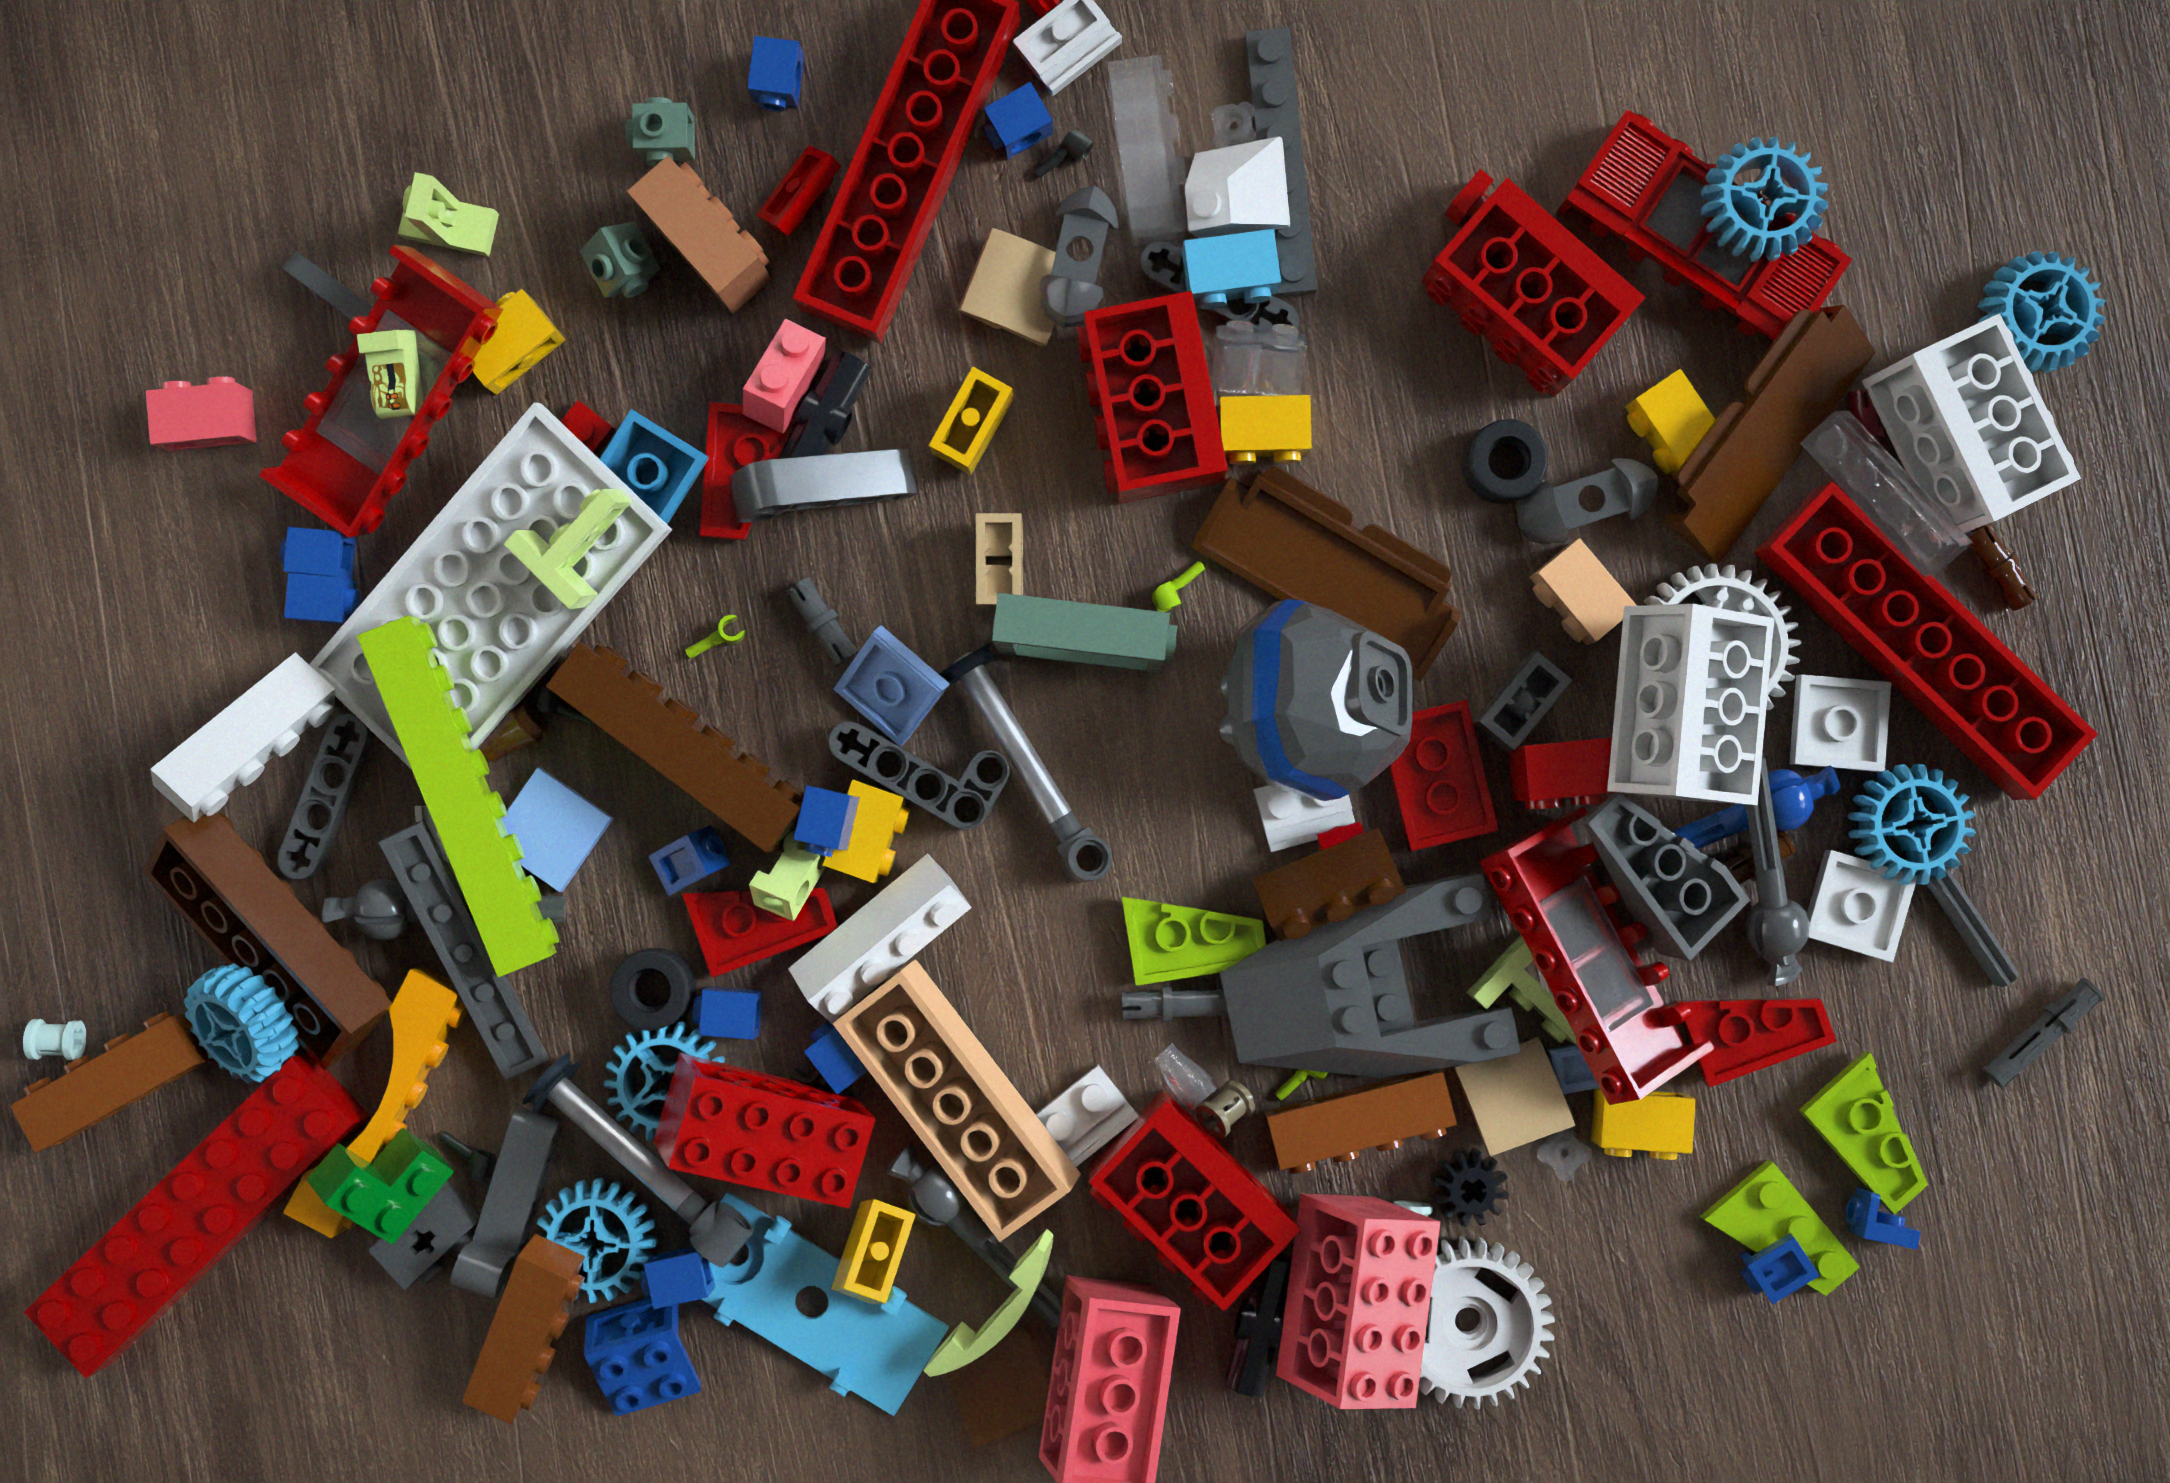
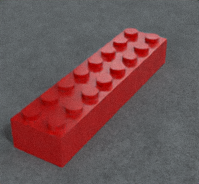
[792,0,1020,344]
[1754,481,2098,800]
[23,1052,371,1379]

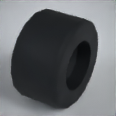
[1462,419,1549,504]
[609,948,696,1031]

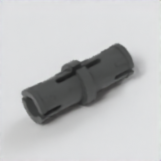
[786,577,859,667]

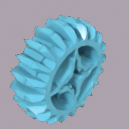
[1701,136,1829,262]
[1977,251,2107,373]
[1847,764,1976,885]
[184,963,299,1083]
[604,1021,725,1141]
[537,1178,658,1303]

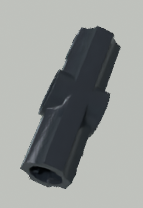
[780,349,872,459]
[1225,1255,1292,1397]

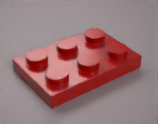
[1388,700,1499,851]

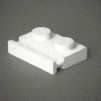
[1012,0,1122,97]
[1253,785,1356,852]
[1035,1064,1139,1167]

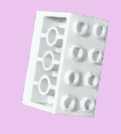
[1862,313,2081,541]
[1607,604,1774,805]

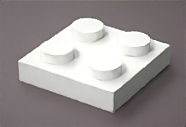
[1789,675,1891,772]
[1807,850,1918,962]

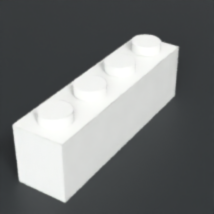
[150,652,335,823]
[788,853,972,1023]

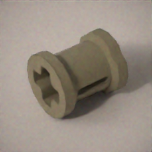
[1195,1080,1255,1139]

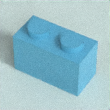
[1182,229,1281,309]

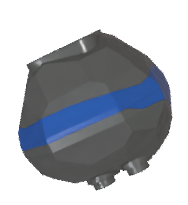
[1220,599,1412,801]

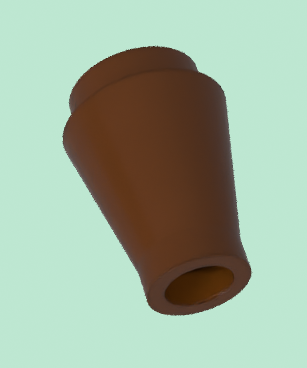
[479,701,548,762]

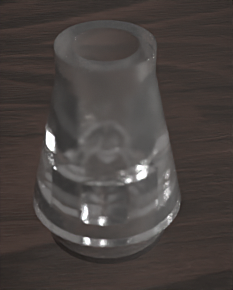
[1153,1043,1217,1112]

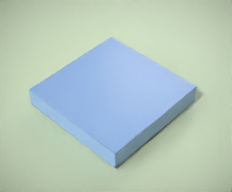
[833,625,950,747]
[502,767,614,892]

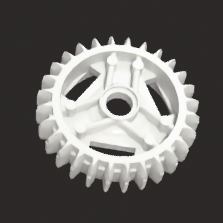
[1644,564,1801,710]
[1419,1236,1555,1410]

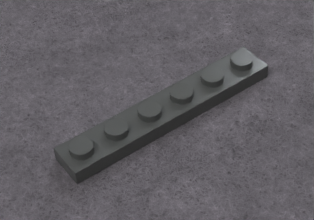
[1244,27,1317,298]
[378,819,549,1081]

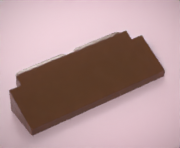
[1662,305,1876,565]
[1190,466,1461,682]

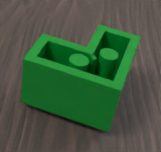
[307,1128,454,1245]

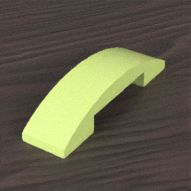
[923,1229,1053,1377]

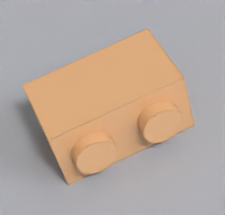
[1529,538,1637,645]

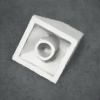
[1185,136,1290,238]

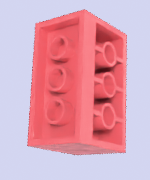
[1276,1193,1441,1409]
[1039,1275,1181,1483]

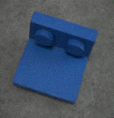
[584,1297,701,1416]

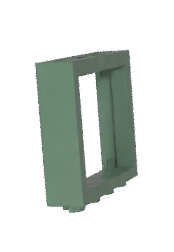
[992,593,1177,673]

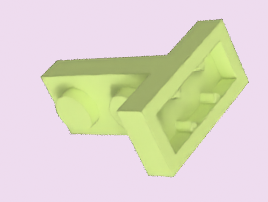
[398,172,499,257]
[504,489,632,609]
[1466,935,1577,1045]

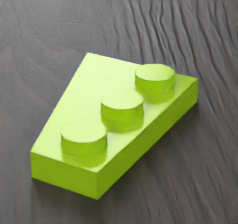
[1122,896,1266,986]
[1798,1051,1928,1215]
[1699,1160,1860,1296]

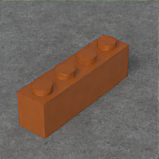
[10,1011,213,1153]
[1263,1069,1457,1174]
[462,1234,585,1424]

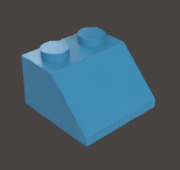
[600,409,709,524]

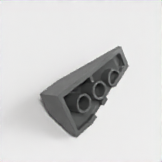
[1584,792,1750,961]

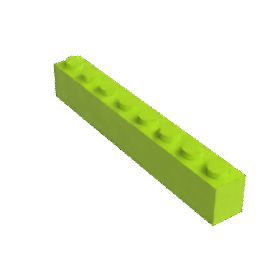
[356,615,559,977]

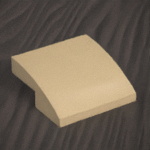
[957,228,1056,346]
[1453,1036,1575,1156]

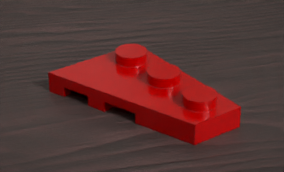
[700,402,799,541]
[682,888,839,978]
[1674,998,1837,1087]

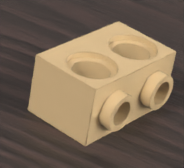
[976,513,1023,609]

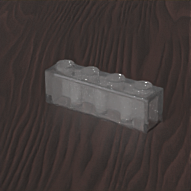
[1107,55,1188,250]
[1800,411,1973,577]

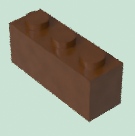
[1253,827,1406,942]

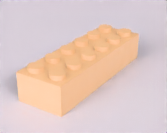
[832,959,1081,1242]

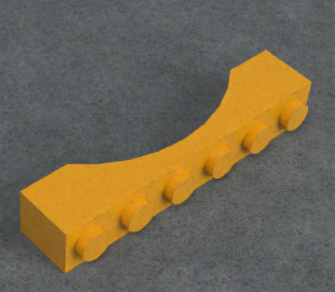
[283,966,468,1238]

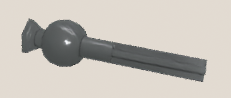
[1745,754,1810,986]
[322,878,567,941]
[886,1141,1062,1329]

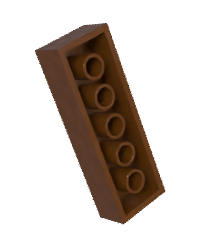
[546,642,804,853]
[143,812,392,1071]

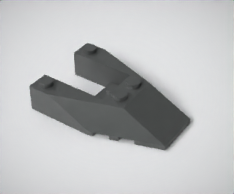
[1219,873,1521,1078]

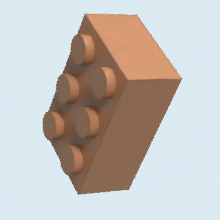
[627,155,772,314]

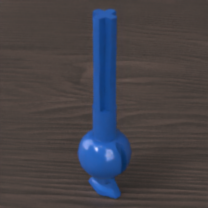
[1671,765,1840,849]

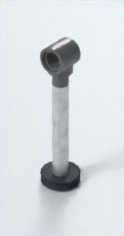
[939,642,1112,883]
[522,1053,754,1268]

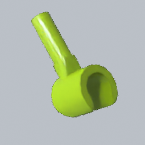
[1152,561,1205,612]
[685,615,745,659]
[1275,1069,1329,1101]

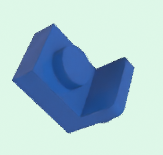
[648,825,731,896]
[1845,1187,1921,1249]
[1739,1233,1820,1304]

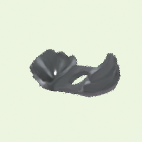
[1040,185,1118,327]
[1517,458,1659,545]

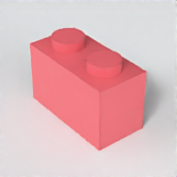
[743,319,826,434]
[146,377,257,452]

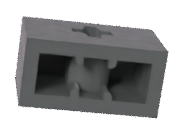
[1472,651,1573,752]
[368,1180,480,1290]

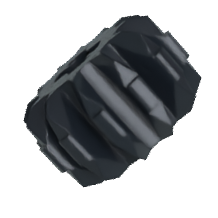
[1430,1148,1509,1227]

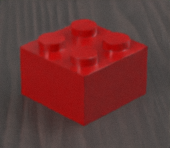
[1507,737,1619,809]

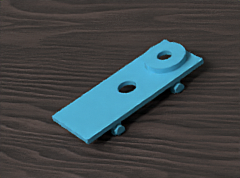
[701,1190,949,1416]

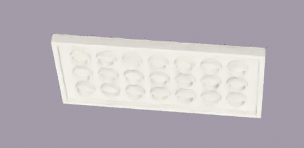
[309,403,672,769]

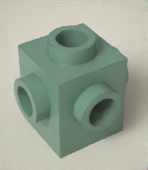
[625,97,695,167]
[580,221,660,298]

